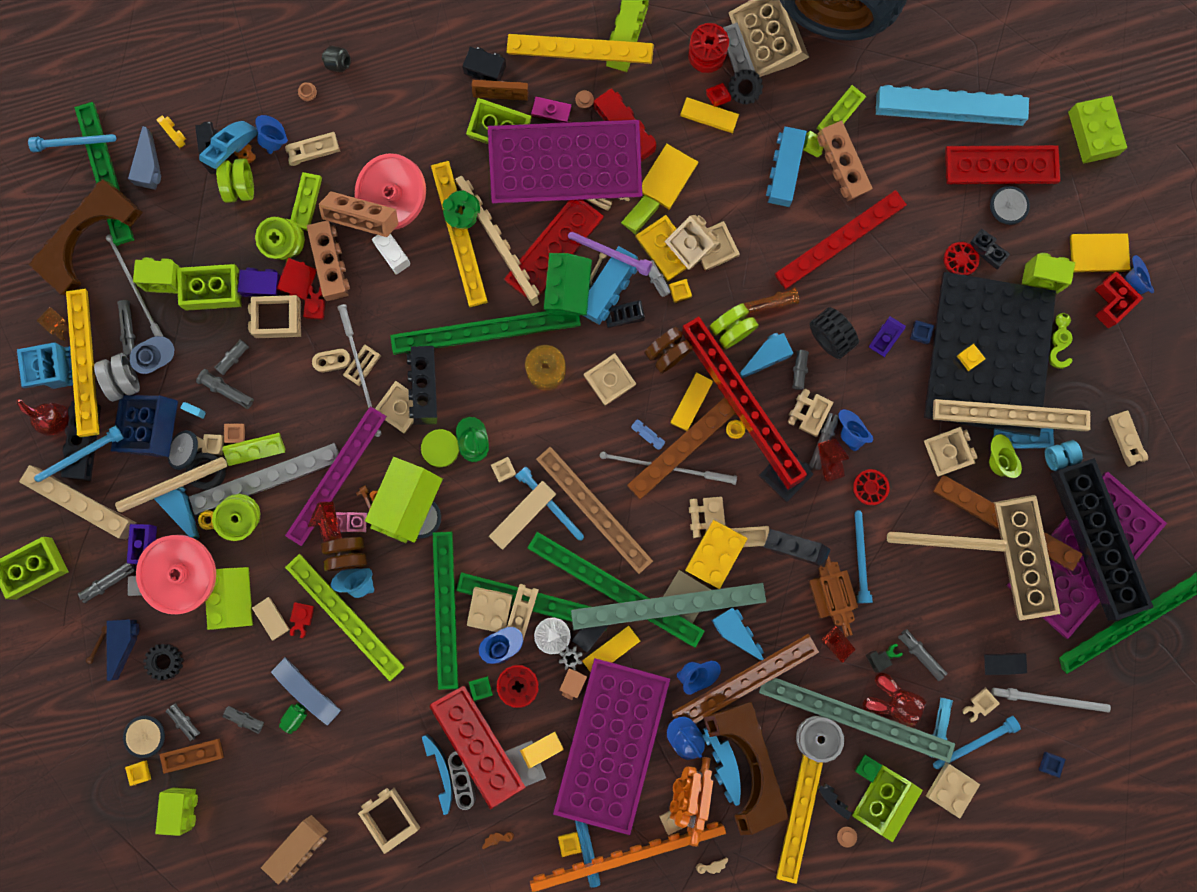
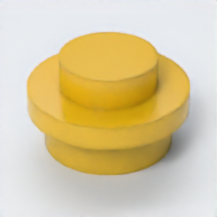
[726,420,745,439]

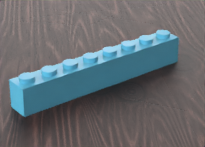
[875,85,1029,126]

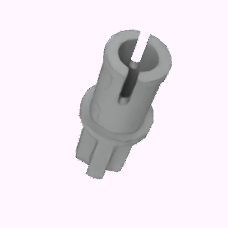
[648,260,671,297]

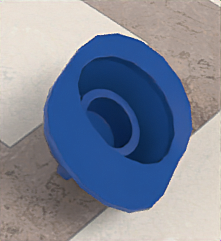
[255,115,288,154]
[1125,255,1154,295]
[838,409,874,451]
[479,627,523,664]
[677,661,721,695]
[667,717,705,760]

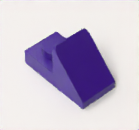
[869,316,906,357]

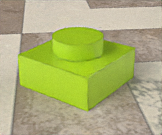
[803,131,823,157]

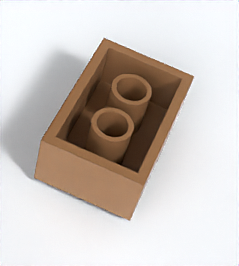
[261,815,329,885]

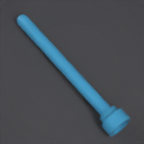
[28,134,116,152]
[34,425,124,482]
[515,466,584,540]
[854,510,873,603]
[933,716,1021,769]

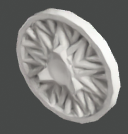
[534,618,571,654]

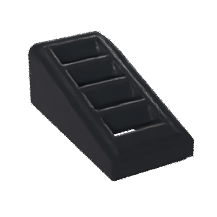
[606,300,645,328]

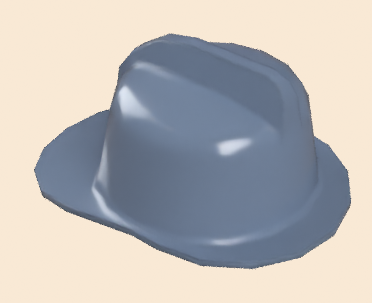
[129,336,175,374]

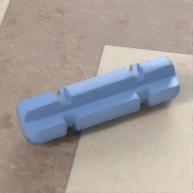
[631,419,665,450]

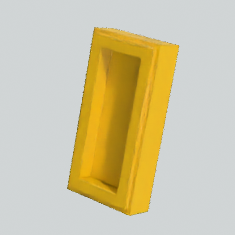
[520,732,564,768]

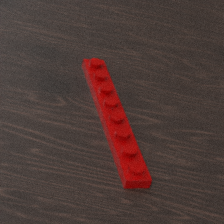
[775,190,907,290]

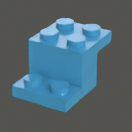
[17,343,73,389]

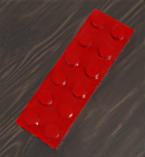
[945,145,1060,184]
[504,200,604,300]
[429,686,526,809]

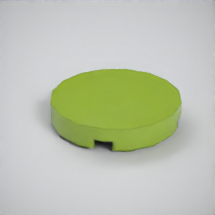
[421,429,460,468]

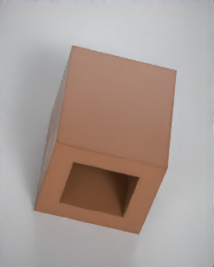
[560,668,587,700]

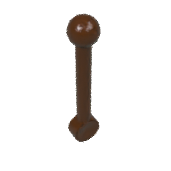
[86,626,107,664]

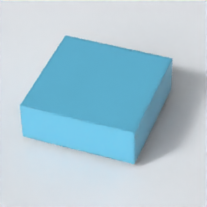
[181,402,206,419]

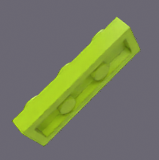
[816,85,866,131]
[290,172,322,231]
[222,433,285,466]

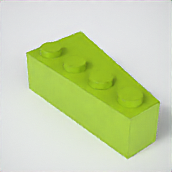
[606,0,649,72]

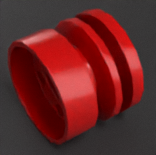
[688,23,729,73]
[497,665,539,708]

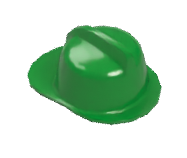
[456,417,489,462]

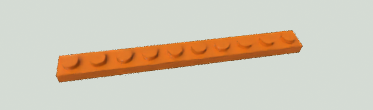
[530,822,726,892]

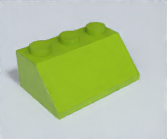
[466,98,531,144]
[206,567,253,630]
[852,765,923,842]

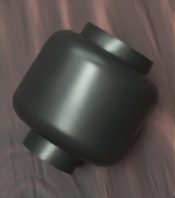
[322,46,351,72]

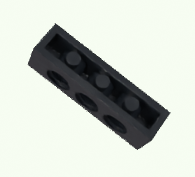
[407,346,437,425]
[60,401,101,481]

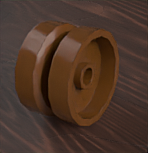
[644,327,694,374]
[321,537,368,572]

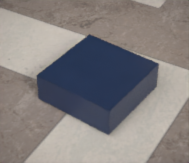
[910,320,934,344]
[1039,752,1066,778]

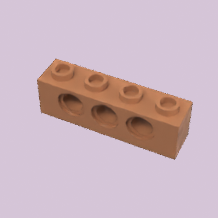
[817,120,873,201]
[319,191,398,237]
[306,220,350,301]

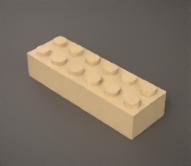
[994,495,1061,620]

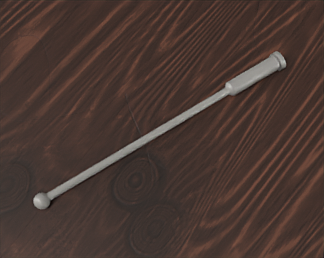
[106,234,164,337]
[337,304,381,437]
[600,452,737,485]

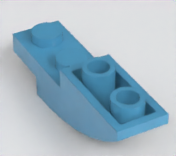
[199,121,258,169]
[702,727,741,806]

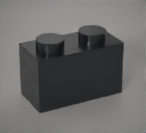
[462,47,506,81]

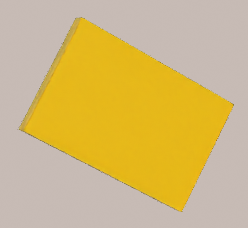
[642,144,698,210]
[635,215,687,282]
[1070,234,1130,272]

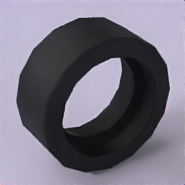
[186,453,226,490]

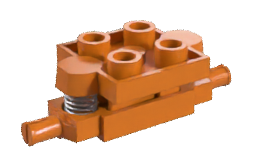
[669,757,713,847]

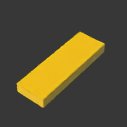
[680,97,739,133]
[670,372,713,432]
[582,626,640,672]

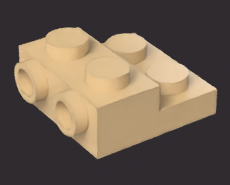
[664,215,719,270]
[924,427,978,476]

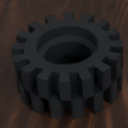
[728,69,763,104]
[143,644,184,680]

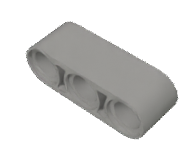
[448,751,476,810]

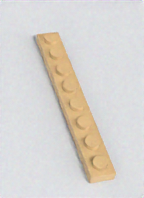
[455,175,540,306]
[933,399,1090,431]

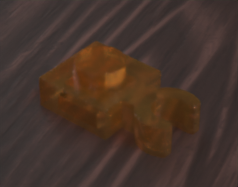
[36,307,69,341]

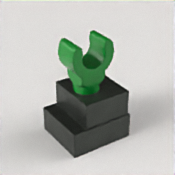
[866,644,903,672]

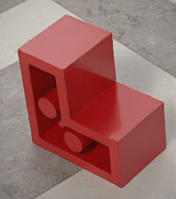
[1094,271,1143,329]

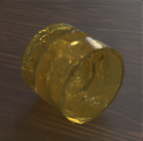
[525,345,566,391]

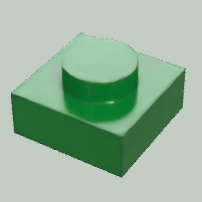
[469,676,493,701]
[854,754,882,782]

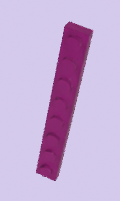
[285,406,387,546]

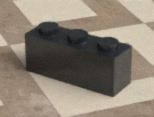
[764,529,831,568]

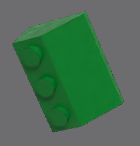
[544,253,592,316]

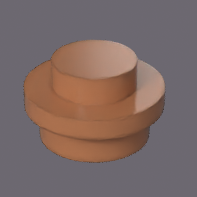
[298,82,317,101]
[575,90,594,109]
[837,827,857,847]

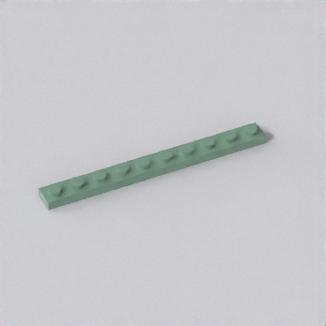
[571,583,766,630]
[759,678,955,763]

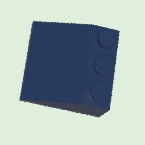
[111,395,178,457]

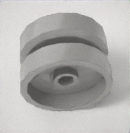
[94,353,140,402]
[796,716,844,763]

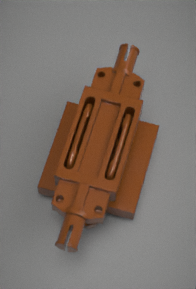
[809,556,858,637]

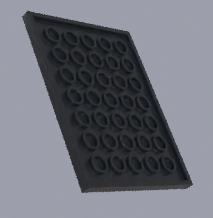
[924,272,1056,437]

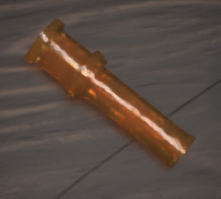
[741,287,799,313]

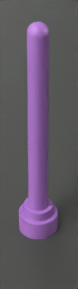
[568,232,653,276]

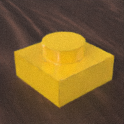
[957,344,985,371]

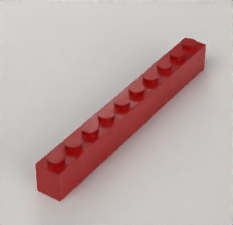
[682,317,807,490]

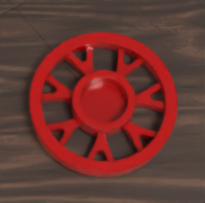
[944,242,979,276]
[853,469,890,505]

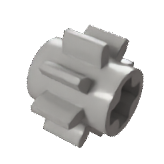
[559,646,582,670]

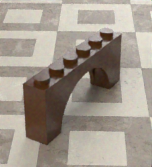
[28,179,143,296]
[704,702,788,835]

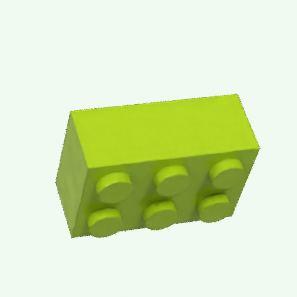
[1068,96,1127,164]
[177,264,242,310]
[0,537,69,600]

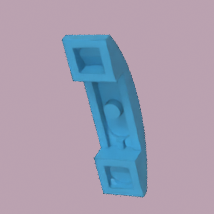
[422,734,453,815]

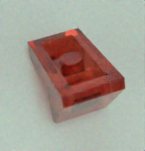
[818,439,849,481]
[308,501,342,542]
[820,626,856,663]

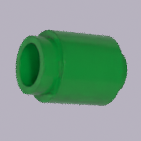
[279,703,307,734]

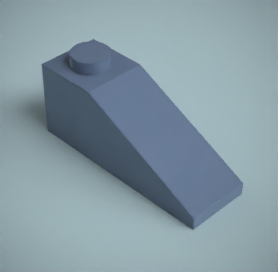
[128,126,161,190]

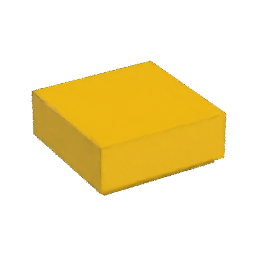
[668,279,692,303]
[125,760,151,786]
[558,832,582,857]

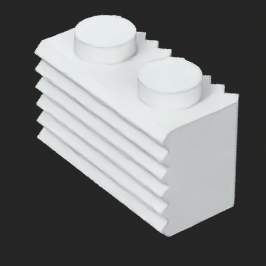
[372,234,410,274]

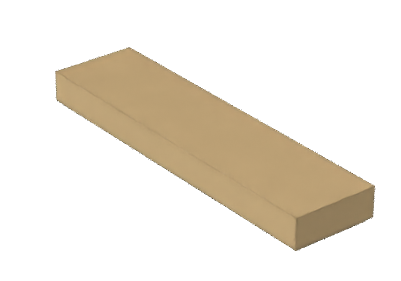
[489,481,556,550]

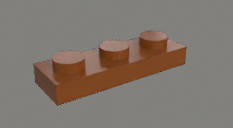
[472,80,529,101]
[159,738,224,774]

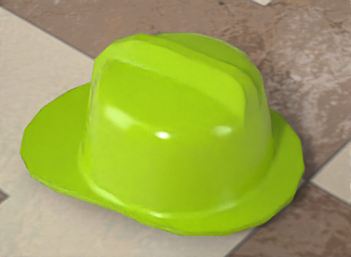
[989,434,1022,478]

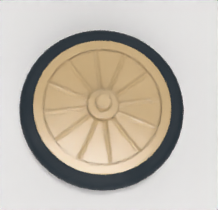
[123,716,165,758]

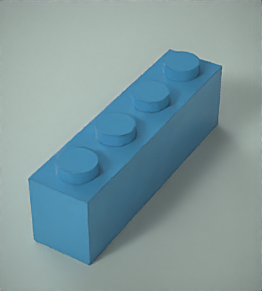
[766,126,807,207]
[583,246,638,325]

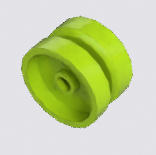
[216,158,254,203]
[255,217,305,260]
[709,303,759,350]
[212,494,261,541]

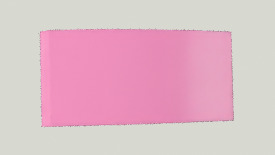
[326,512,367,532]

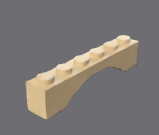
[19,465,136,540]

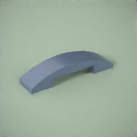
[271,657,342,726]

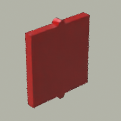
[277,257,317,300]

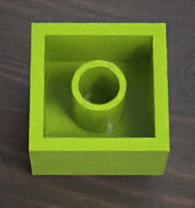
[1021,253,1076,294]
[133,258,180,293]
[155,788,198,836]

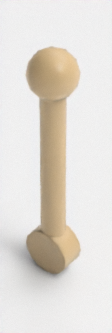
[590,252,607,286]

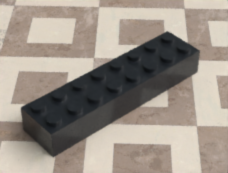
[1050,458,1154,621]

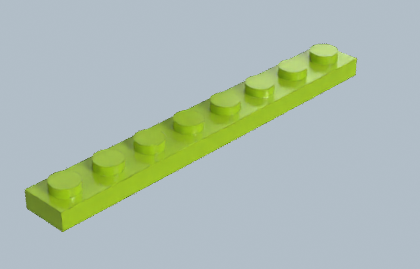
[285,554,405,681]

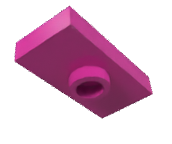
[531,97,572,123]

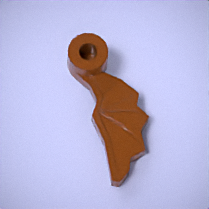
[356,485,372,510]
[482,832,514,849]

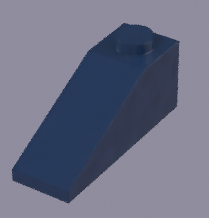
[107,620,140,681]

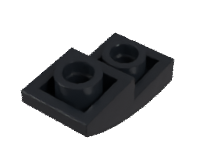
[970,229,1010,270]
[572,625,608,652]
[984,653,1027,675]
[817,783,852,820]

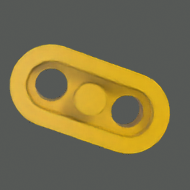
[156,115,186,148]

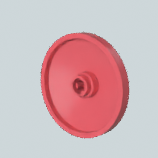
[355,154,426,230]
[136,535,216,614]

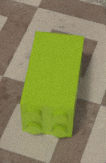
[365,457,443,543]

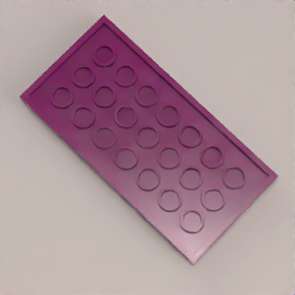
[488,120,642,204]
[1006,472,1167,639]
[553,658,670,835]

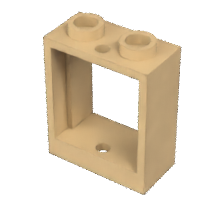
[248,295,301,338]
[358,788,420,854]

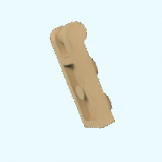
[285,132,340,166]
[1108,410,1148,467]
[507,584,539,640]

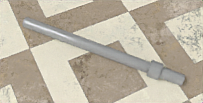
[992,688,1111,713]

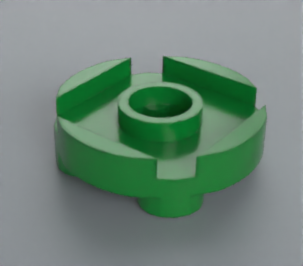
[442,190,480,230]

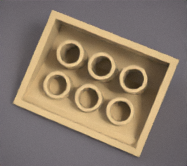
[728,0,809,77]

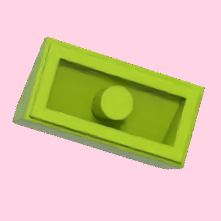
[621,195,660,235]

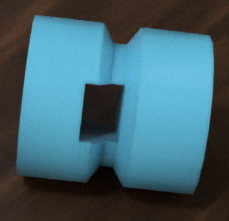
[1045,440,1083,471]

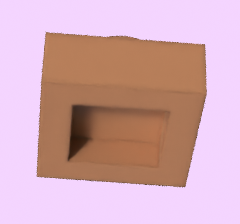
[224,424,245,444]

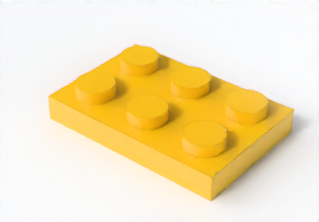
[685,519,748,589]

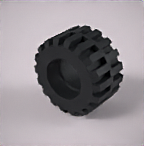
[810,307,859,359]

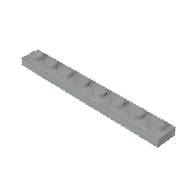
[189,443,339,515]

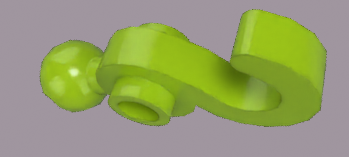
[1048,313,1073,369]

